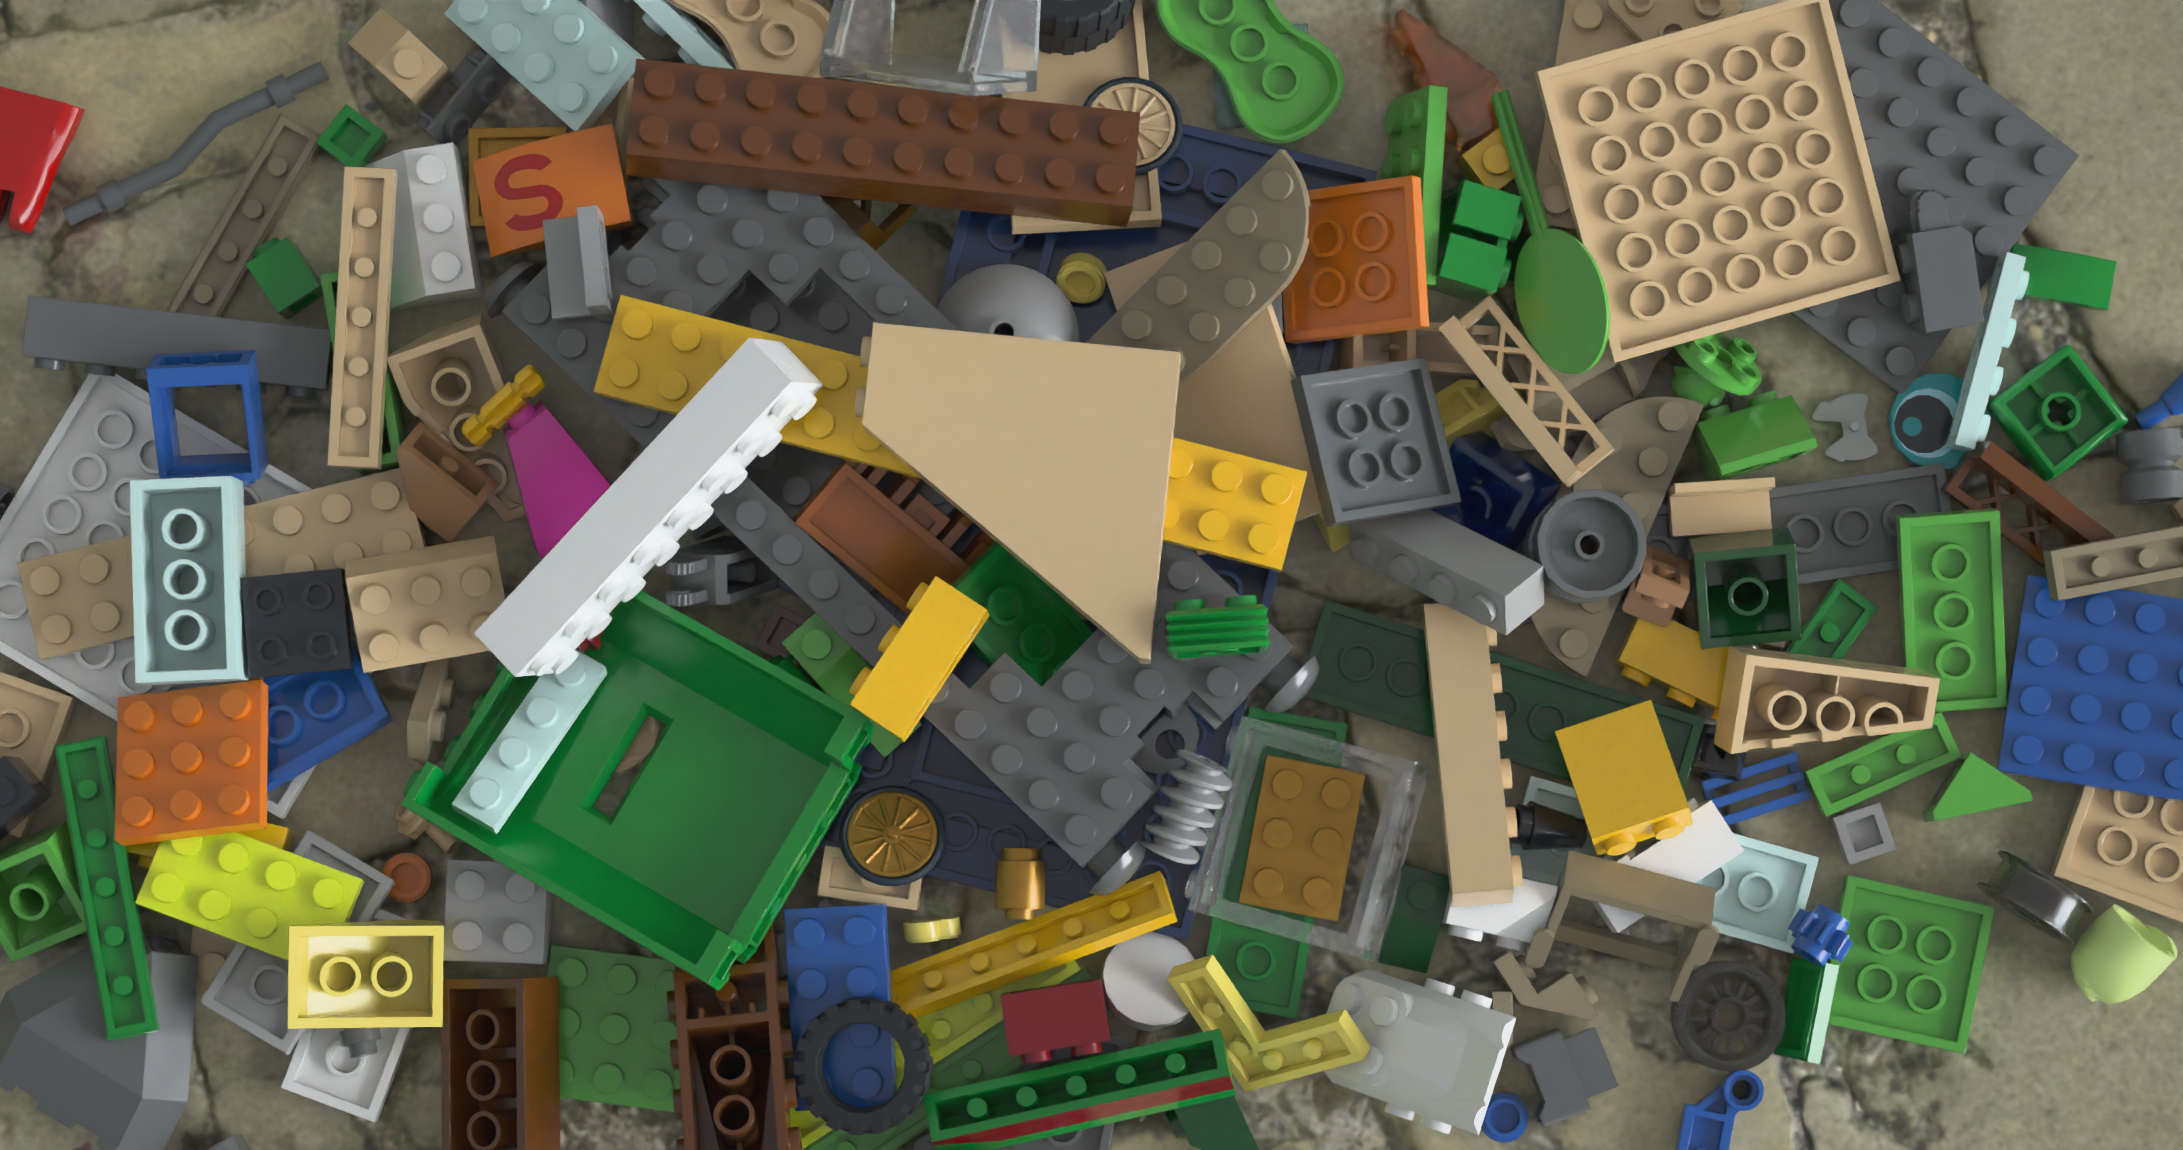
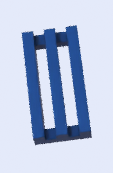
[1699,751,1812,825]

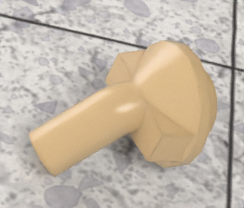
[395,797,461,854]

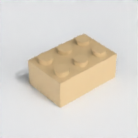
[345,535,505,673]

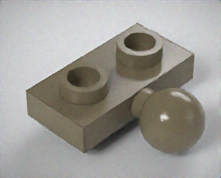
[407,658,456,765]

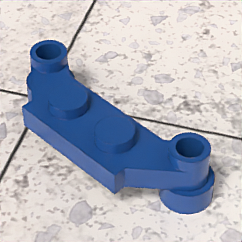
[1675,1069,1764,1150]

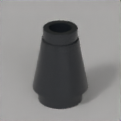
[1510,801,1587,850]

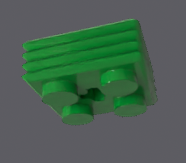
[1986,345,2128,482]
[1164,595,1271,660]

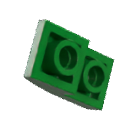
[2008,244,2117,311]

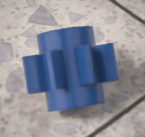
[1788,904,1853,967]

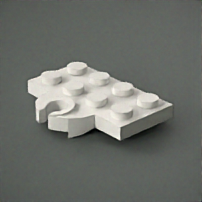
[281,908,413,1122]

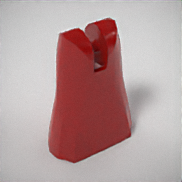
[0,86,85,234]

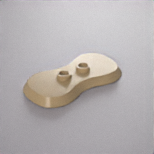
[667,0,842,78]

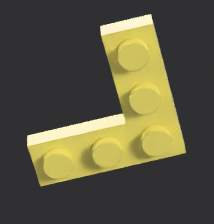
[1167,955,1371,1092]

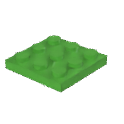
[1827,875,1995,1054]
[547,945,681,1112]

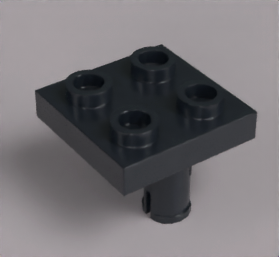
[241,568,354,679]

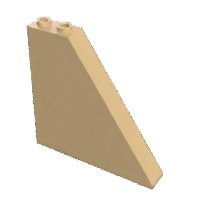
[855,323,1181,664]

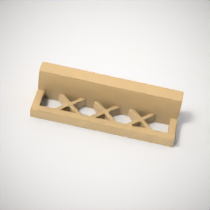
[1439,295,1615,487]

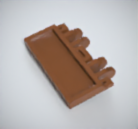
[792,459,995,616]

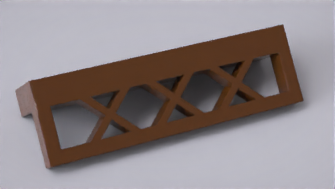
[1940,441,2116,570]

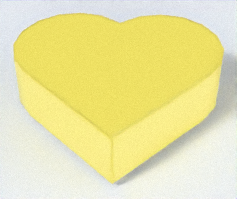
[903,916,961,943]

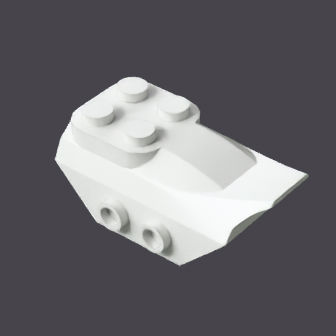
[1324,969,1516,1135]

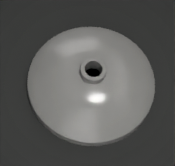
[937,264,1079,342]

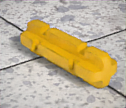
[461,364,546,447]

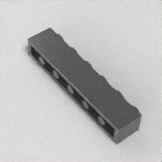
[22,296,333,399]

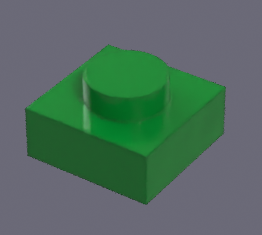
[316,104,388,167]

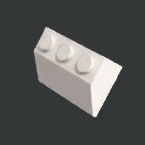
[365,142,484,311]

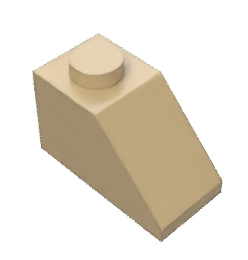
[348,8,452,110]

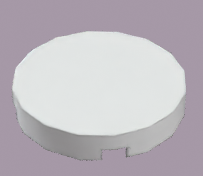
[1101,932,1195,1031]

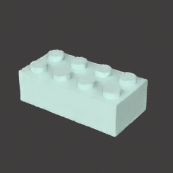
[129,476,249,685]

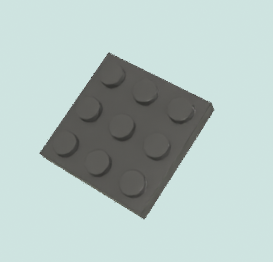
[1291,358,1461,527]

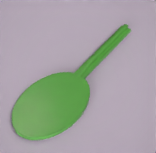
[1490,90,1610,374]

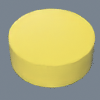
[1056,253,1107,304]

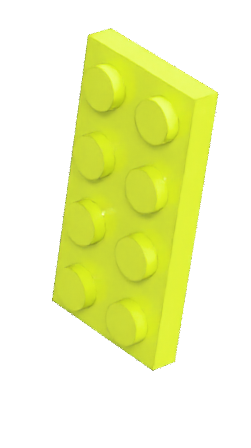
[135,832,365,961]

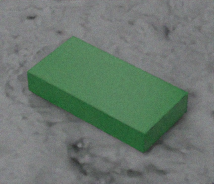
[1774,957,1839,1064]

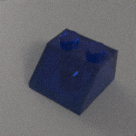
[1431,430,1560,551]

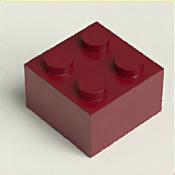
[1000,978,1111,1064]

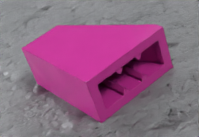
[503,400,612,559]

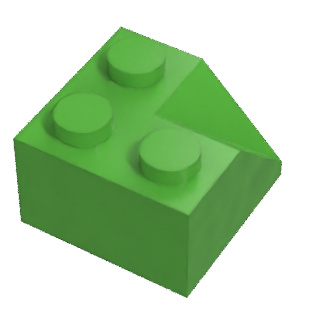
[0,819,87,963]

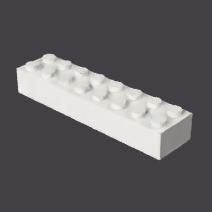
[474,337,824,677]

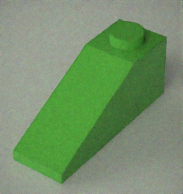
[782,613,922,758]

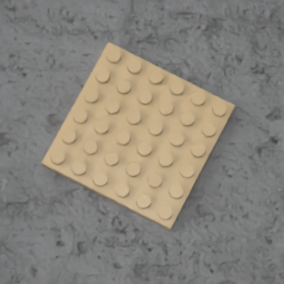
[1534,0,1901,363]

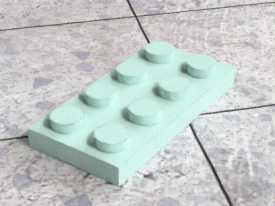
[444,0,645,131]

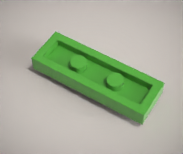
[1803,712,1962,817]

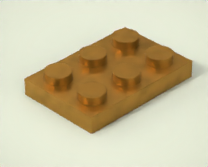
[1239,755,1365,922]

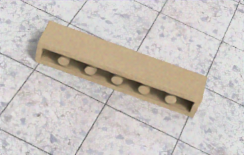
[1423,603,1523,908]

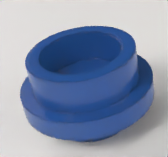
[1481,1092,1529,1142]

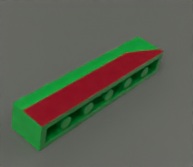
[923,1028,1236,1150]

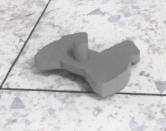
[1812,393,1878,463]

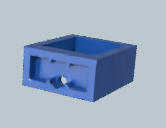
[146,350,269,486]

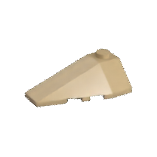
[387,312,525,522]

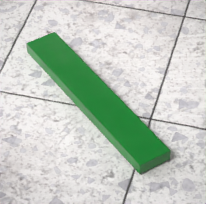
[54,735,160,1042]

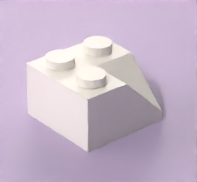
[1442,878,1558,952]

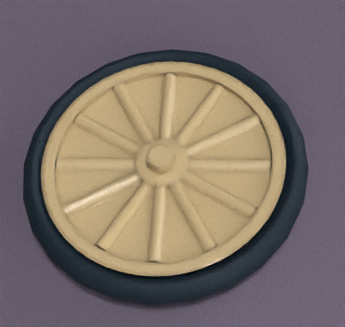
[1083,77,1183,176]

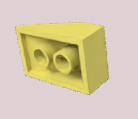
[287,920,444,1029]

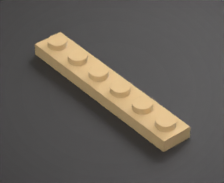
[327,167,398,469]

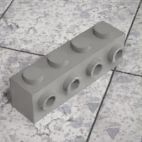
[1349,510,1544,635]

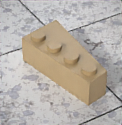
[1714,645,1940,754]

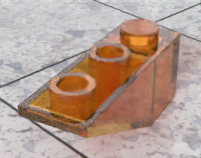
[1391,9,1503,151]

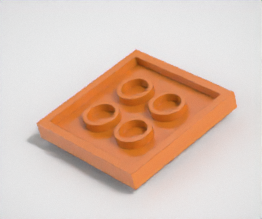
[1283,175,1429,344]
[114,679,268,846]

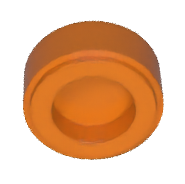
[382,853,433,903]

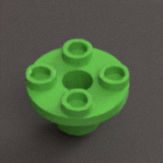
[1671,332,1762,409]

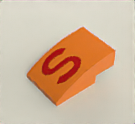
[472,124,635,259]

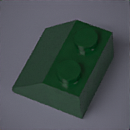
[1688,527,1802,649]

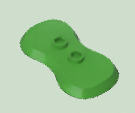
[1155,0,1345,144]

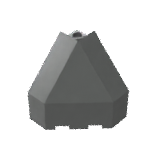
[0,927,198,1150]

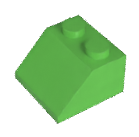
[1692,391,1818,481]

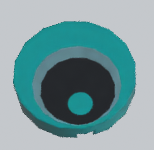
[1887,373,1988,470]

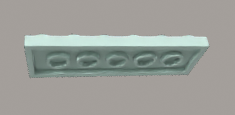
[1510,776,1819,954]

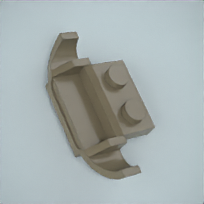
[1488,345,1669,452]

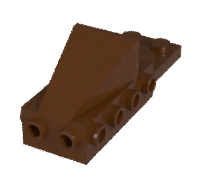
[667,921,802,1150]

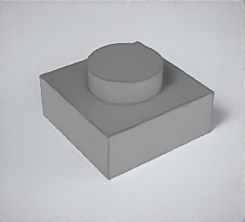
[1830,802,1896,865]

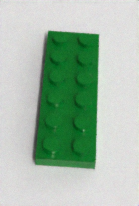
[1205,707,1348,1019]

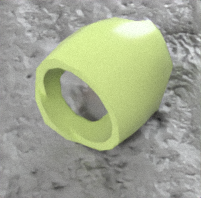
[2071,904,2178,1004]

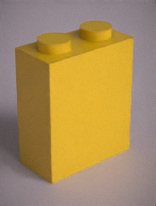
[1555,700,1693,856]

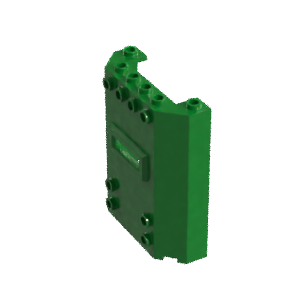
[401,590,875,991]

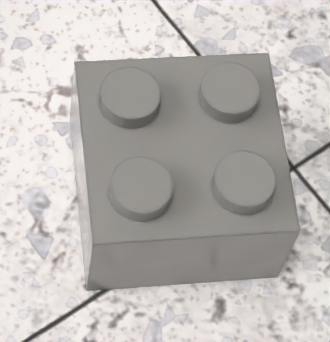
[443,860,554,964]

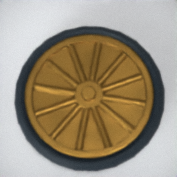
[839,785,946,887]

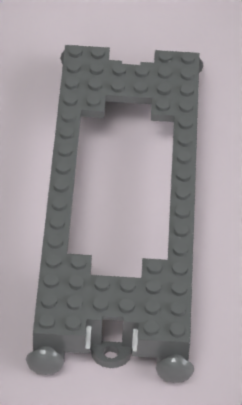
[485,177,1319,896]

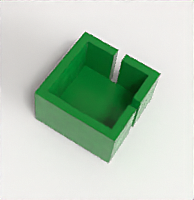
[1427,180,1524,302]

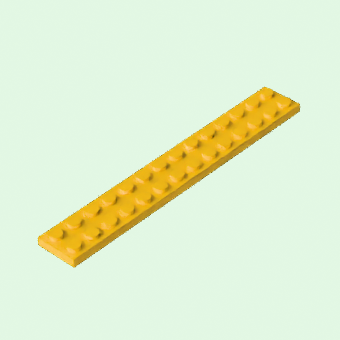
[594,295,1307,572]

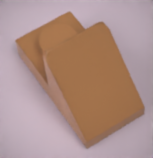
[1622,544,1690,627]

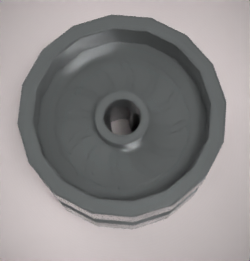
[1523,489,1647,604]

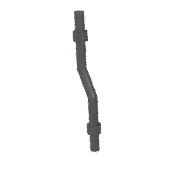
[62,61,329,226]

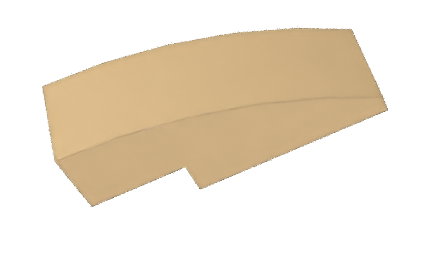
[1338,322,1498,377]

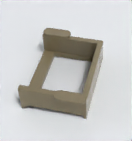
[1525,850,1719,1002]

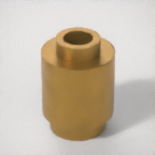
[995,848,1046,919]

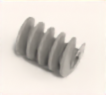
[1140,749,1232,864]

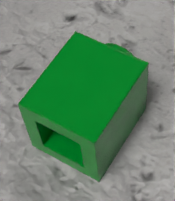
[246,237,324,320]

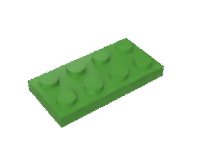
[1381,85,1448,287]
[1896,508,2007,712]

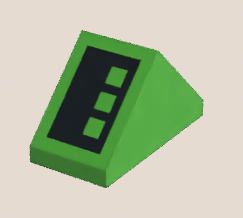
[1923,752,2033,822]

